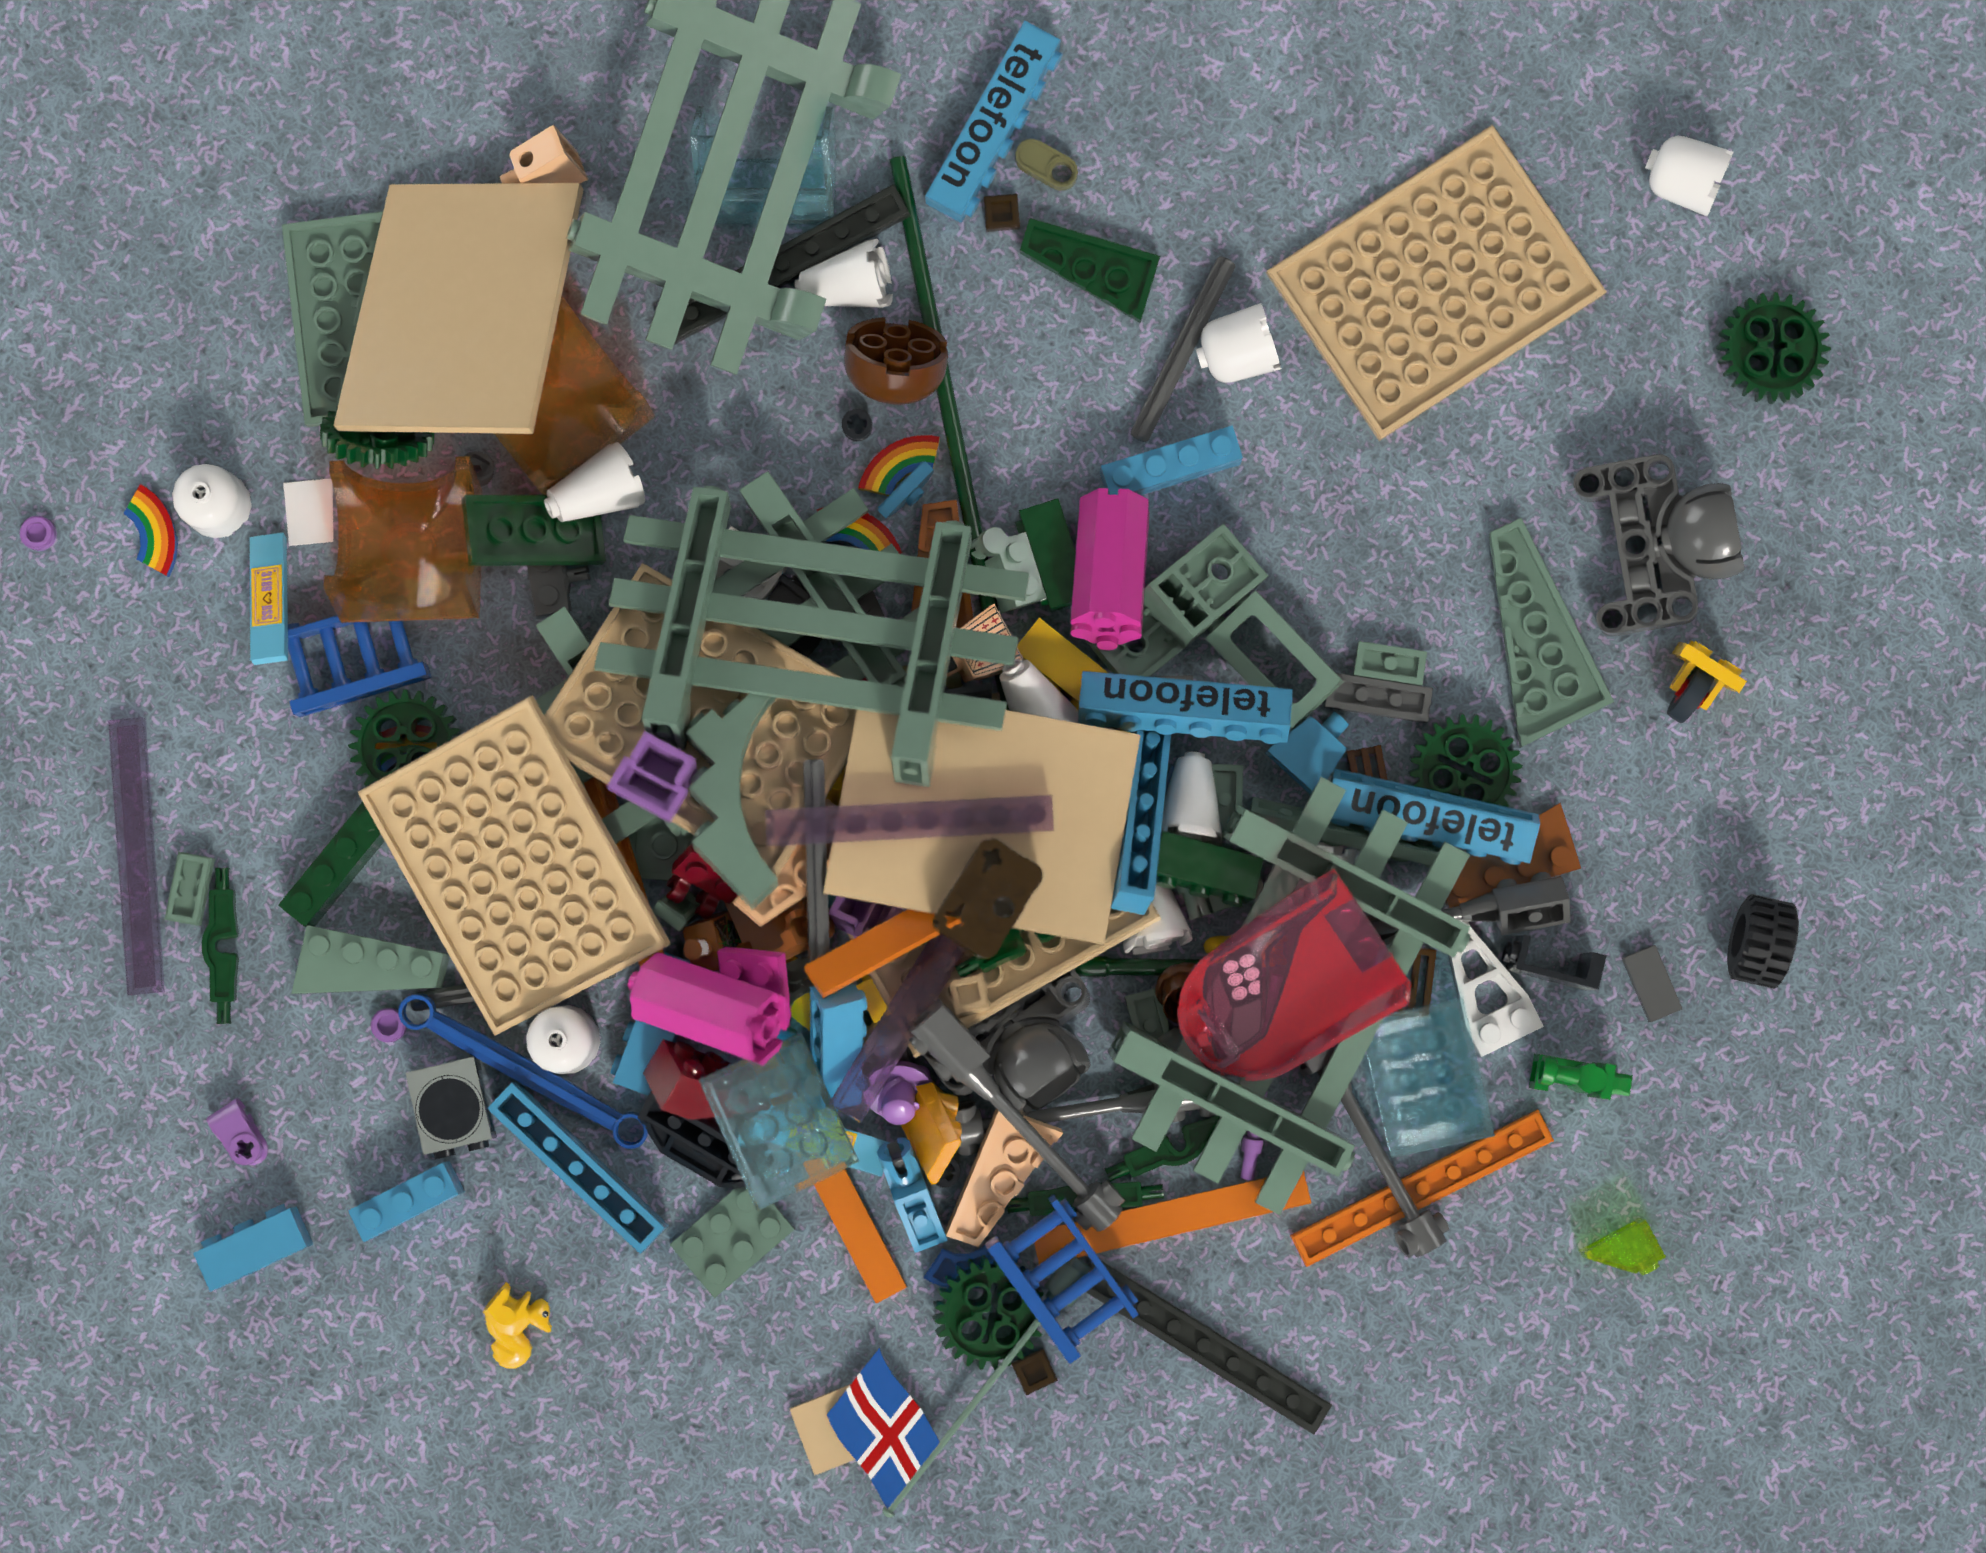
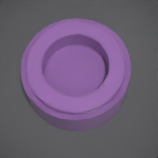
[20,516,57,551]
[371,1008,407,1042]

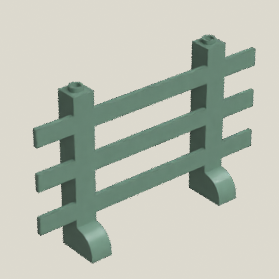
[567,0,901,375]
[535,471,920,844]
[594,486,1030,787]
[1108,777,1471,1215]

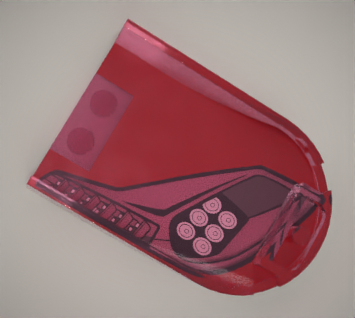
[1178,869,1411,1081]

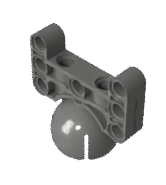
[1573,454,1745,636]
[924,969,1090,1116]

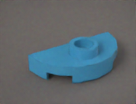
[878,461,934,518]

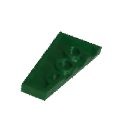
[1020,218,1160,323]

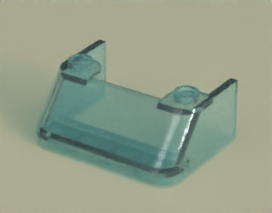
[690,106,837,224]

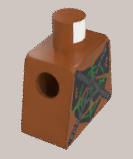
[683,910,742,973]

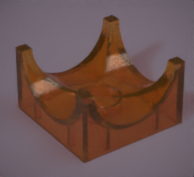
[494,296,655,495]
[323,456,483,623]

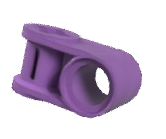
[206,1098,268,1165]

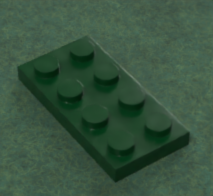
[462,495,606,566]

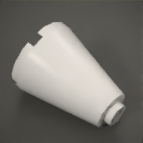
[795,239,893,308]
[544,442,645,522]
[1000,659,1079,723]
[1161,752,1223,846]
[1123,885,1192,955]

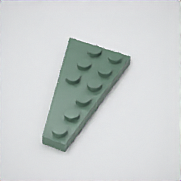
[282,211,383,427]
[1488,518,1614,748]

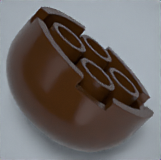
[844,317,948,405]

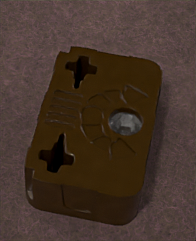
[932,838,1043,959]

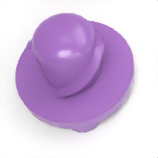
[864,1059,933,1125]

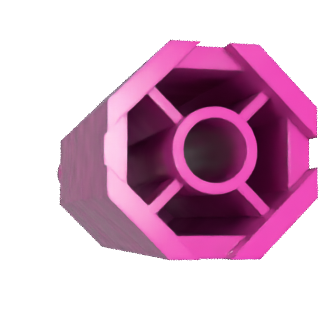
[1071,488,1150,651]
[628,952,790,1065]

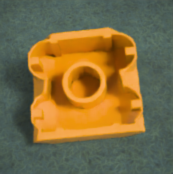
[901,1082,962,1184]

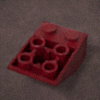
[643,1039,771,1120]

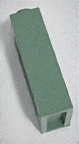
[1205,590,1344,729]

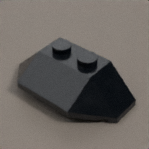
[638,1091,774,1188]

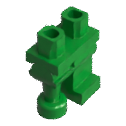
[1528,1054,1633,1100]

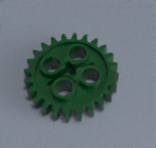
[1716,292,1831,404]
[320,406,435,469]
[348,689,462,787]
[1408,713,1523,807]
[932,1255,1044,1370]

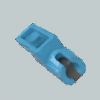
[877,1137,948,1253]

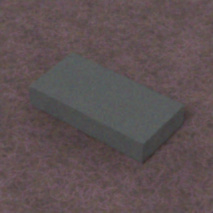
[1621,945,1682,1022]

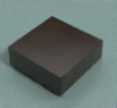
[983,194,1020,232]
[1011,1348,1058,1396]

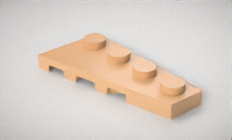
[734,798,839,927]
[945,1108,1063,1247]

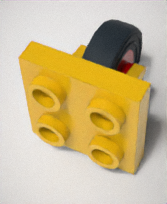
[1667,640,1747,723]

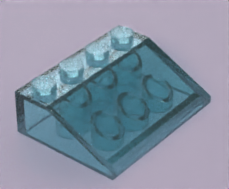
[1366,996,1495,1158]
[699,1032,859,1210]

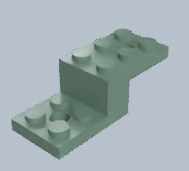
[1085,524,1268,677]

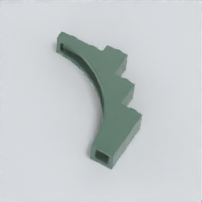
[686,694,779,910]

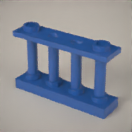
[288,593,432,717]
[985,1194,1138,1364]

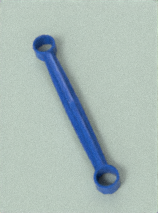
[398,993,648,1149]

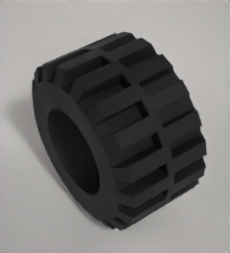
[1727,894,1799,989]

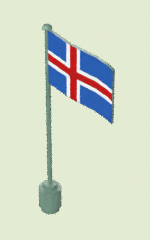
[827,1256,1092,1518]

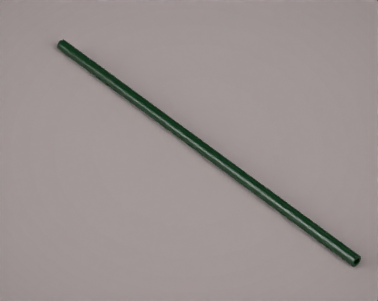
[889,156,1009,710]

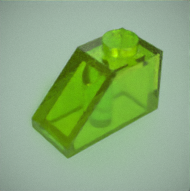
[1578,1218,1666,1276]

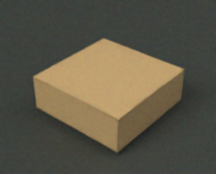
[948,973,991,1017]

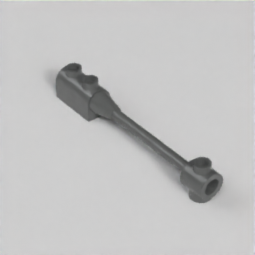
[1286,872,1570,954]
[909,998,1125,1232]
[1295,1029,1449,1258]
[956,1061,1223,1155]

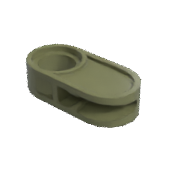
[1015,139,1078,191]

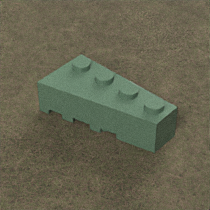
[291,925,450,994]

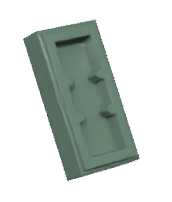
[164,851,215,926]
[652,890,700,931]

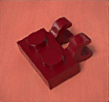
[666,844,738,919]

